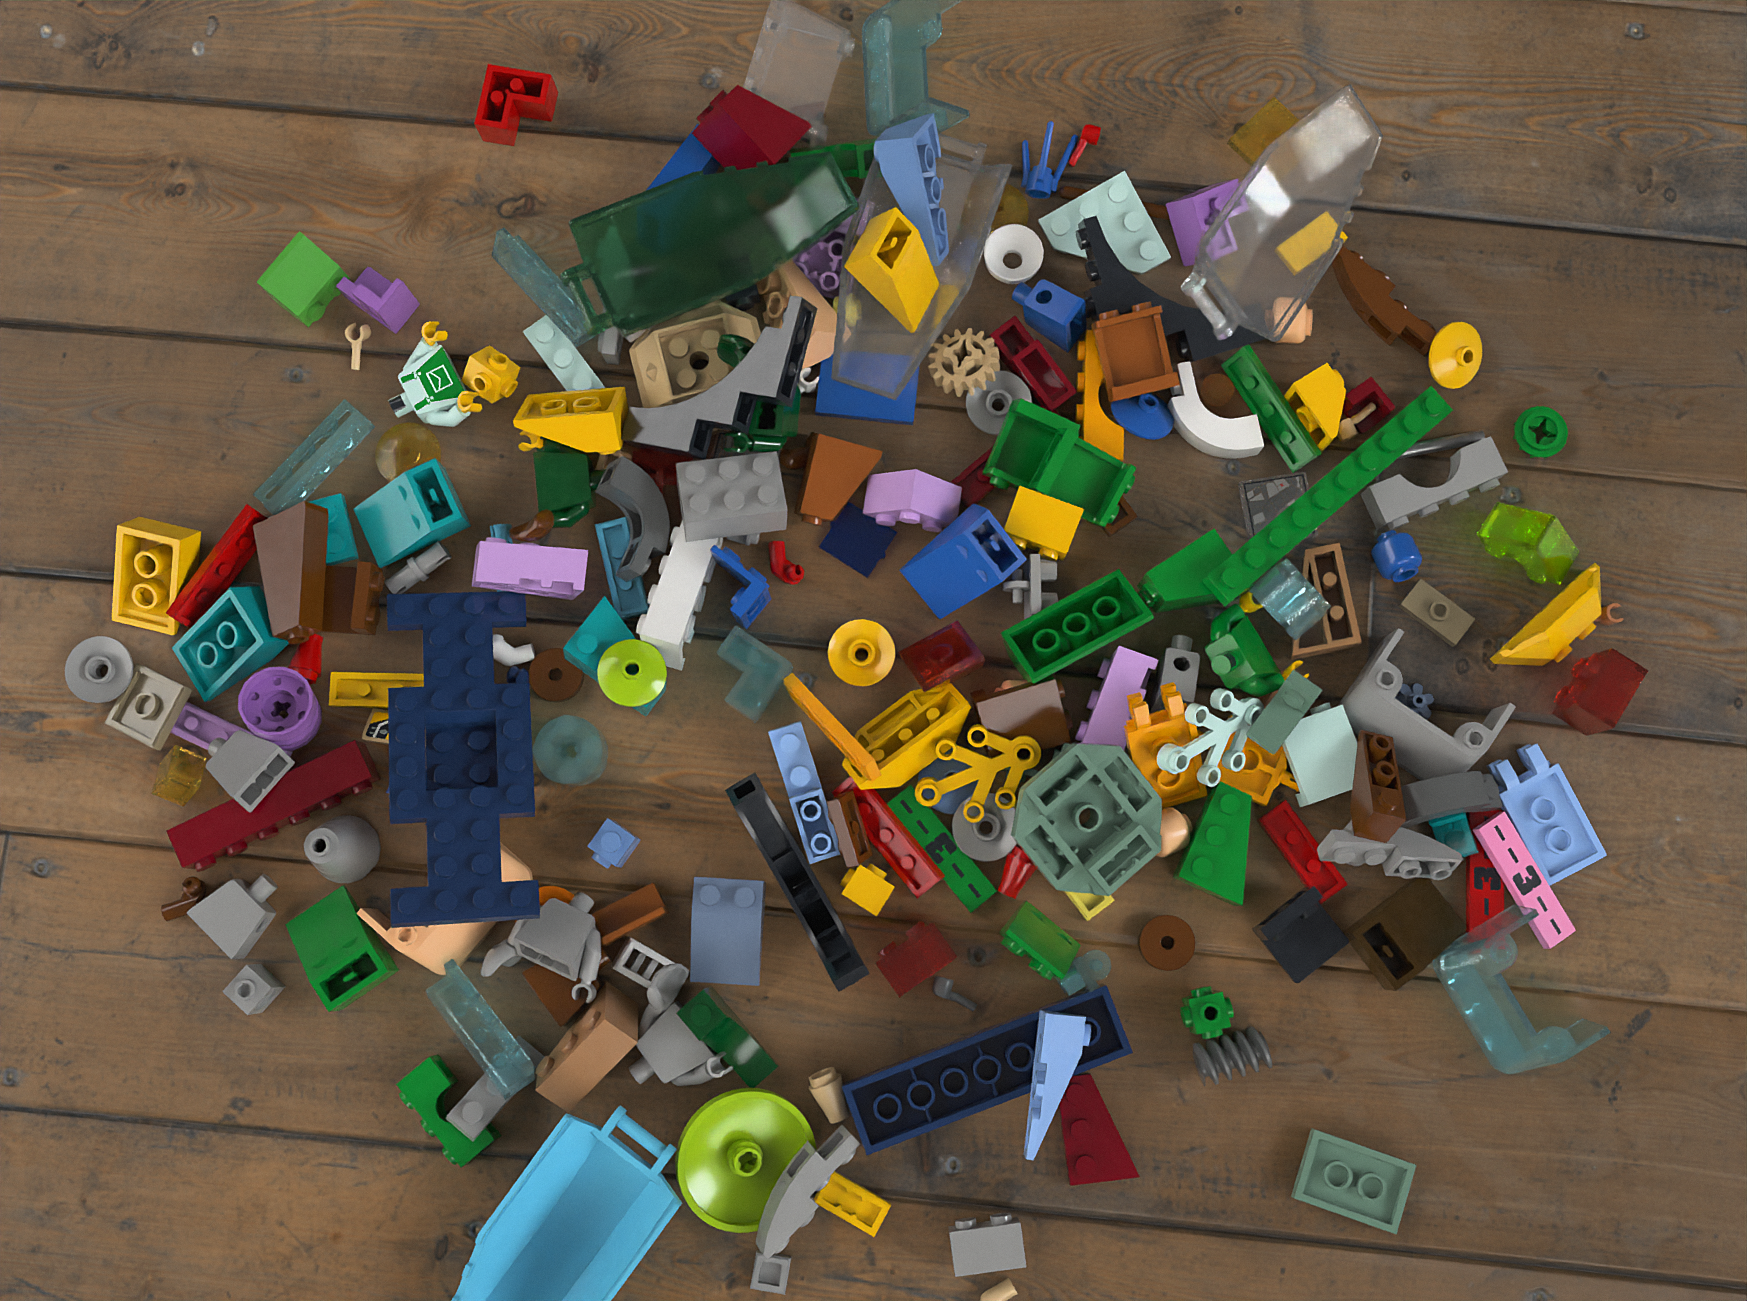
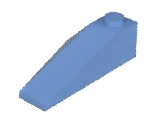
[874,113,949,266]

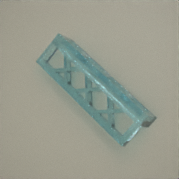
[491,228,603,348]
[253,399,375,515]
[425,959,535,1100]

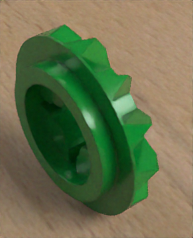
[1513,406,1568,459]

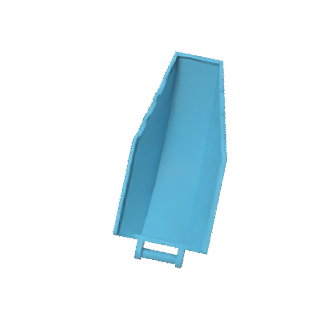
[451,1105,682,1301]

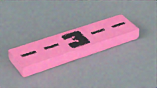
[1473,811,1576,949]

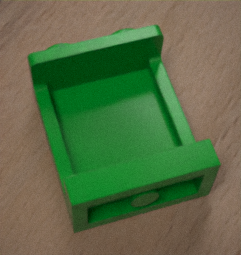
[982,398,1081,490]
[1027,428,1136,527]

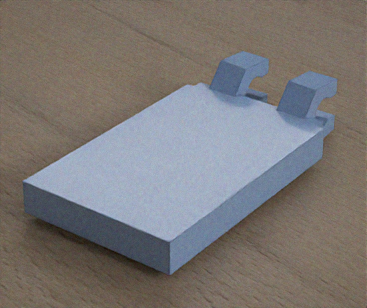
[1487,744,1607,886]

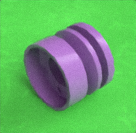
[238,667,322,751]

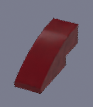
[986,315,1077,412]

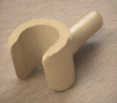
[345,323,371,370]
[1337,402,1376,443]

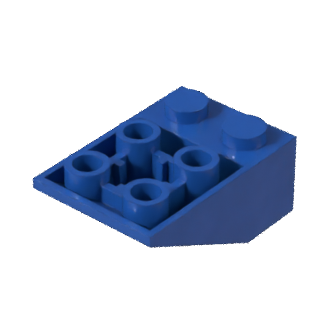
[899,503,1027,619]

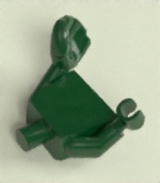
[717,333,801,453]

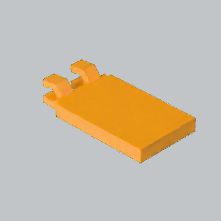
[1123,682,1208,809]

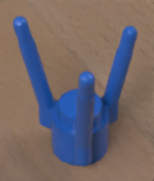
[1021,121,1078,199]

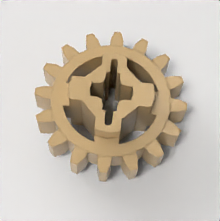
[928,328,1000,397]

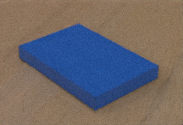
[815,350,920,425]

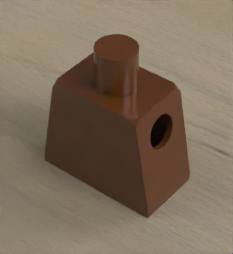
[522,945,612,1027]

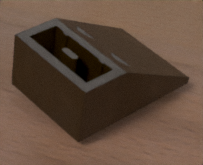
[1343,877,1467,991]

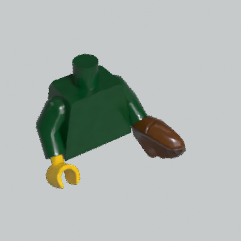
[509,430,606,542]

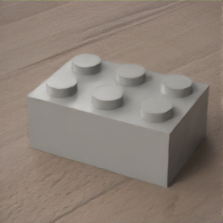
[676,451,788,542]

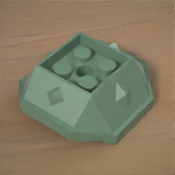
[1011,742,1162,896]

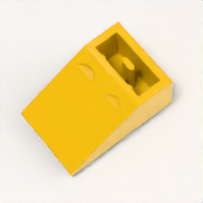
[844,207,940,333]

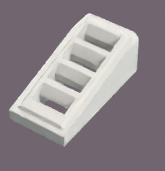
[611,936,690,988]

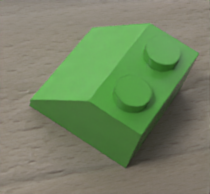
[257,231,350,328]

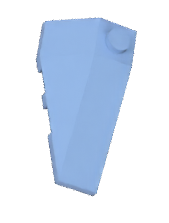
[1024,1010,1091,1160]

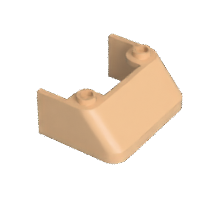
[356,842,533,975]

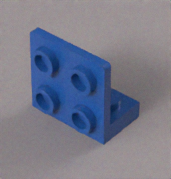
[710,545,772,630]

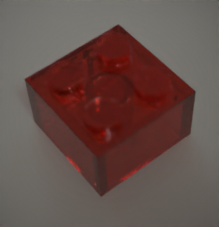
[1552,648,1649,736]

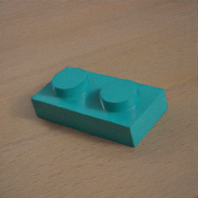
[309,493,359,566]

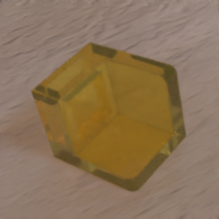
[151,745,206,807]

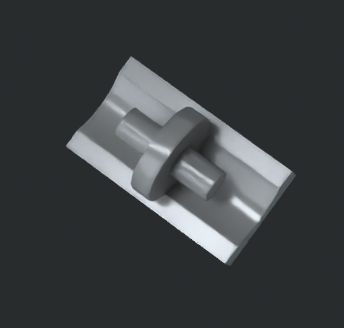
[1003,554,1058,619]

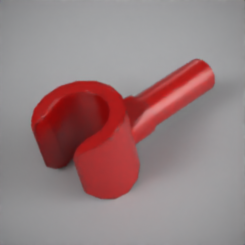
[1067,124,1101,167]

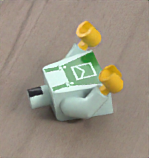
[388,321,482,427]

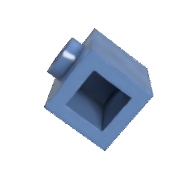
[587,818,641,868]

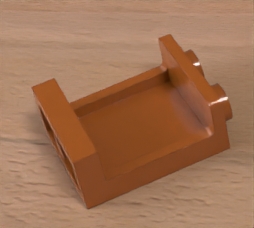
[1091,302,1180,403]

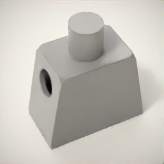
[1149,635,1200,714]
[206,730,295,813]
[187,874,278,959]

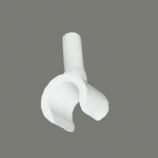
[797,367,819,393]

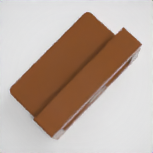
[592,882,670,945]

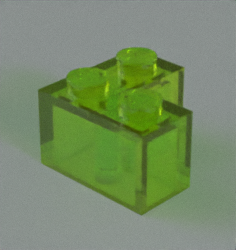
[1477,502,1579,585]

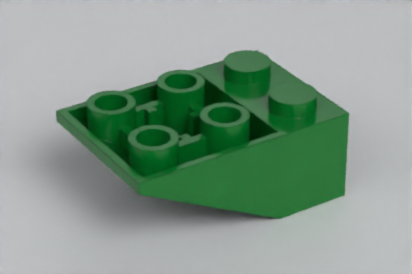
[285,885,399,1012]
[999,900,1081,980]

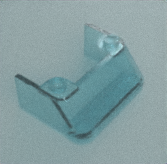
[862,0,970,137]
[1433,905,1611,1074]

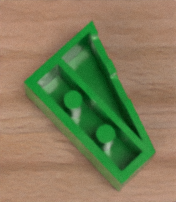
[1172,782,1252,906]

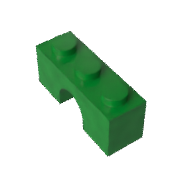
[790,138,883,187]
[396,1054,502,1168]

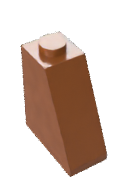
[794,434,883,526]

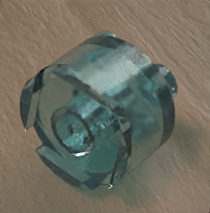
[1249,558,1331,641]
[532,715,608,787]

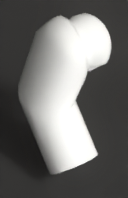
[493,634,536,666]

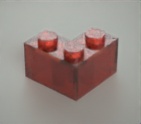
[875,920,957,998]

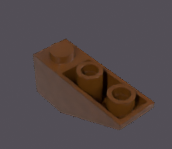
[1350,730,1406,843]

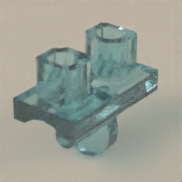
[1055,950,1111,996]

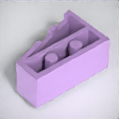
[472,537,588,600]
[1075,646,1158,750]

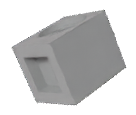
[222,964,286,1015]

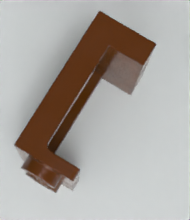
[970,674,1073,758]

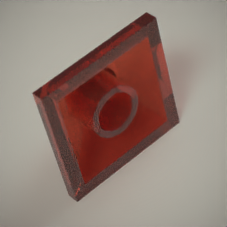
[898,620,985,692]

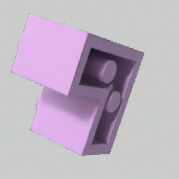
[863,469,962,532]

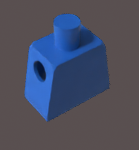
[1012,279,1087,353]

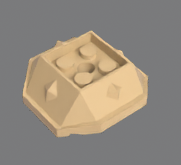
[629,300,761,435]

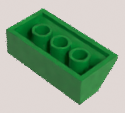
[1001,569,1154,684]

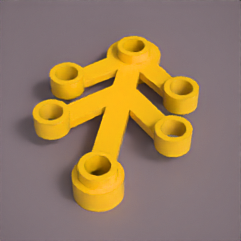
[915,724,1041,823]

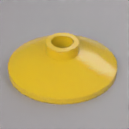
[1429,322,1482,389]
[828,619,895,687]

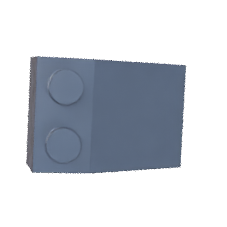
[690,877,766,986]

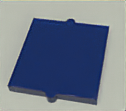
[819,502,897,578]

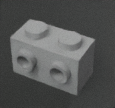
[948,1213,1027,1277]

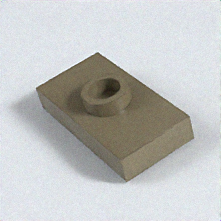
[1398,578,1475,647]

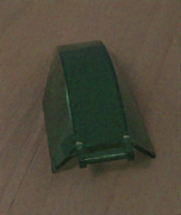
[560,151,859,337]

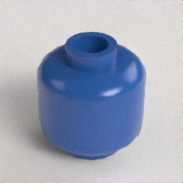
[1371,530,1422,582]

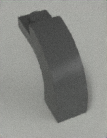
[596,456,670,582]
[1401,771,1503,829]

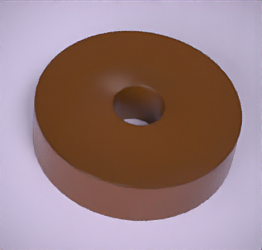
[529,648,584,703]
[1138,915,1195,971]

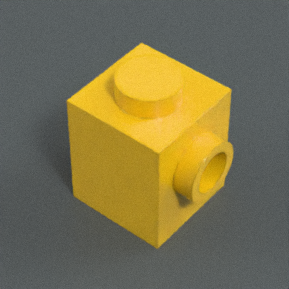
[840,863,895,917]

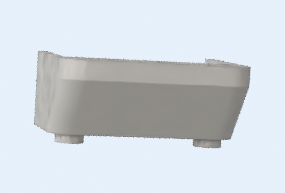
[1338,628,1516,781]

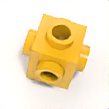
[461,345,521,404]

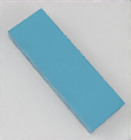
[595,517,649,620]

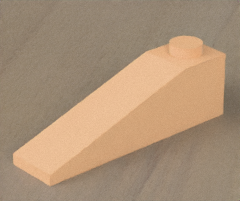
[750,234,847,371]

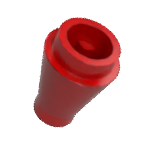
[287,634,324,685]
[997,845,1037,899]

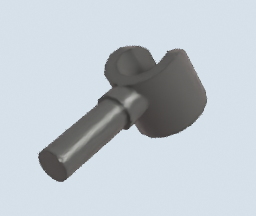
[932,976,977,1012]

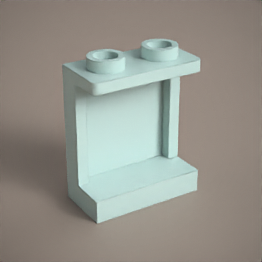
[1282,703,1357,807]

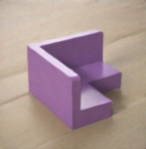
[1166,178,1247,266]
[336,267,420,334]

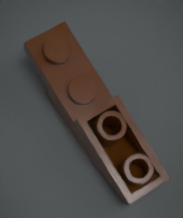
[1331,246,1437,356]

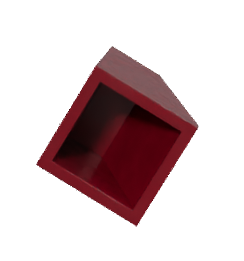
[692,85,812,191]

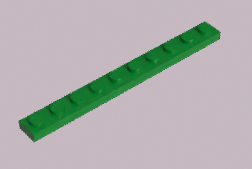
[1202,386,1453,607]

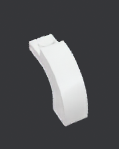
[1167,361,1264,458]

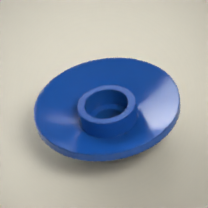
[1111,392,1174,440]

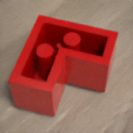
[474,64,559,146]

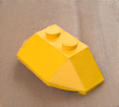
[1490,563,1601,666]
[842,683,971,790]

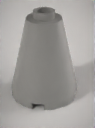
[304,815,381,884]

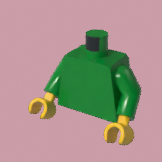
[1204,589,1309,697]

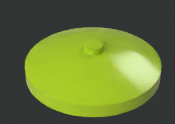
[675,1088,817,1233]

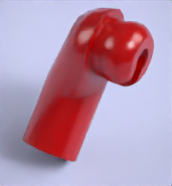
[768,541,804,585]

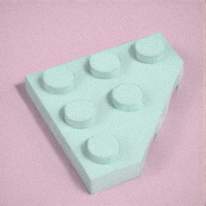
[1038,171,1171,275]

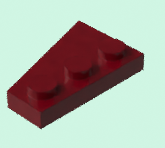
[1059,1073,1140,1186]

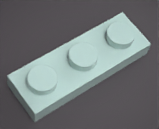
[523,313,605,391]

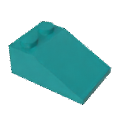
[172,586,289,702]

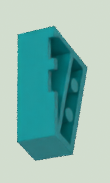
[563,596,667,717]

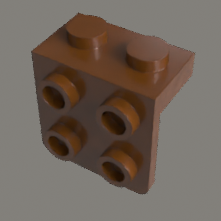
[320,561,384,635]

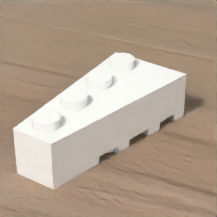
[636,520,723,671]

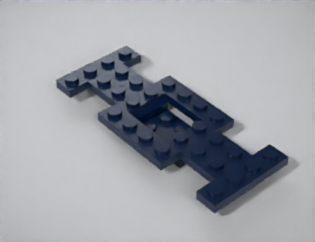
[387,591,540,928]

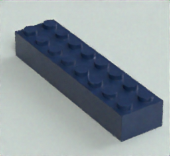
[842,984,1133,1155]

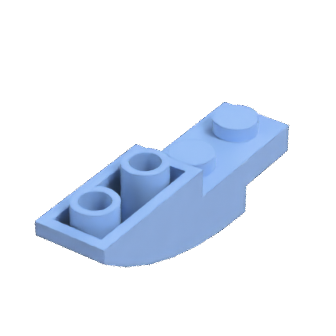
[768,721,840,864]

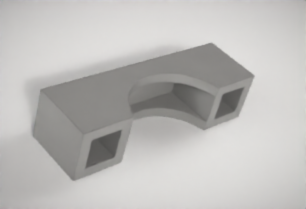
[1360,436,1508,531]

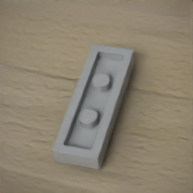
[446,1035,544,1142]

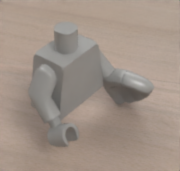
[481,892,601,1003]
[629,963,733,1086]

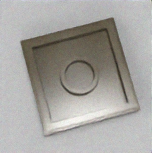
[105,663,193,751]

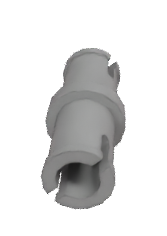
[384,541,452,594]

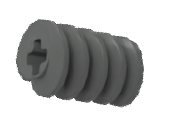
[1193,1026,1273,1087]

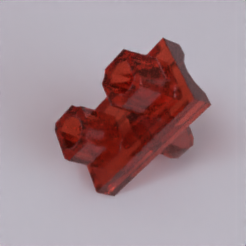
[632,448,693,494]

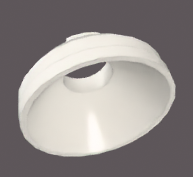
[984,224,1044,284]

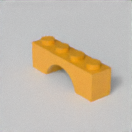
[1075,330,1124,462]

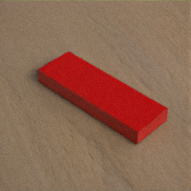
[1257,800,1348,904]

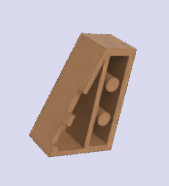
[1290,543,1361,660]
[535,981,638,1113]

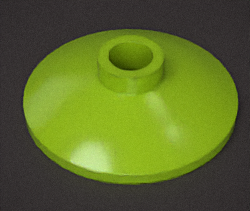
[597,639,667,707]

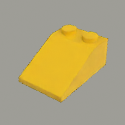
[513,387,629,455]
[112,517,201,635]

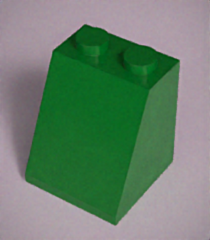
[1137,529,1254,613]

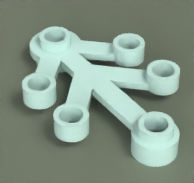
[1157,688,1264,787]

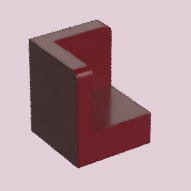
[1342,376,1395,434]

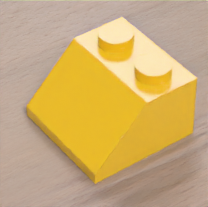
[1284,363,1346,452]
[1004,486,1084,562]

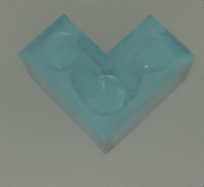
[716,625,794,724]

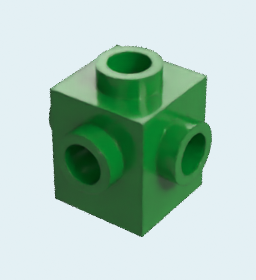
[1180,986,1234,1039]

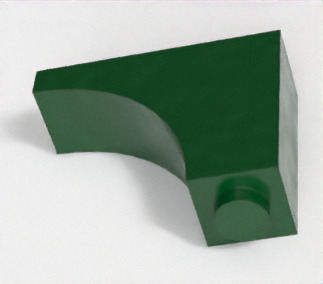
[676,986,779,1088]

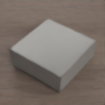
[750,1250,792,1295]

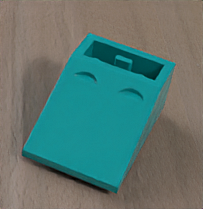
[353,458,471,568]

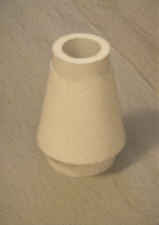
[808,1067,849,1123]

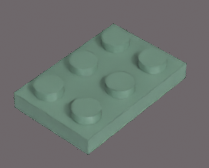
[1291,1128,1416,1234]

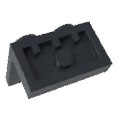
[1252,886,1349,983]

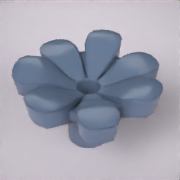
[1395,683,1434,720]

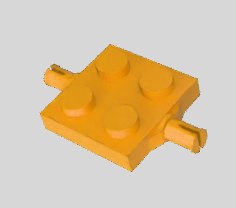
[1197,715,1299,806]

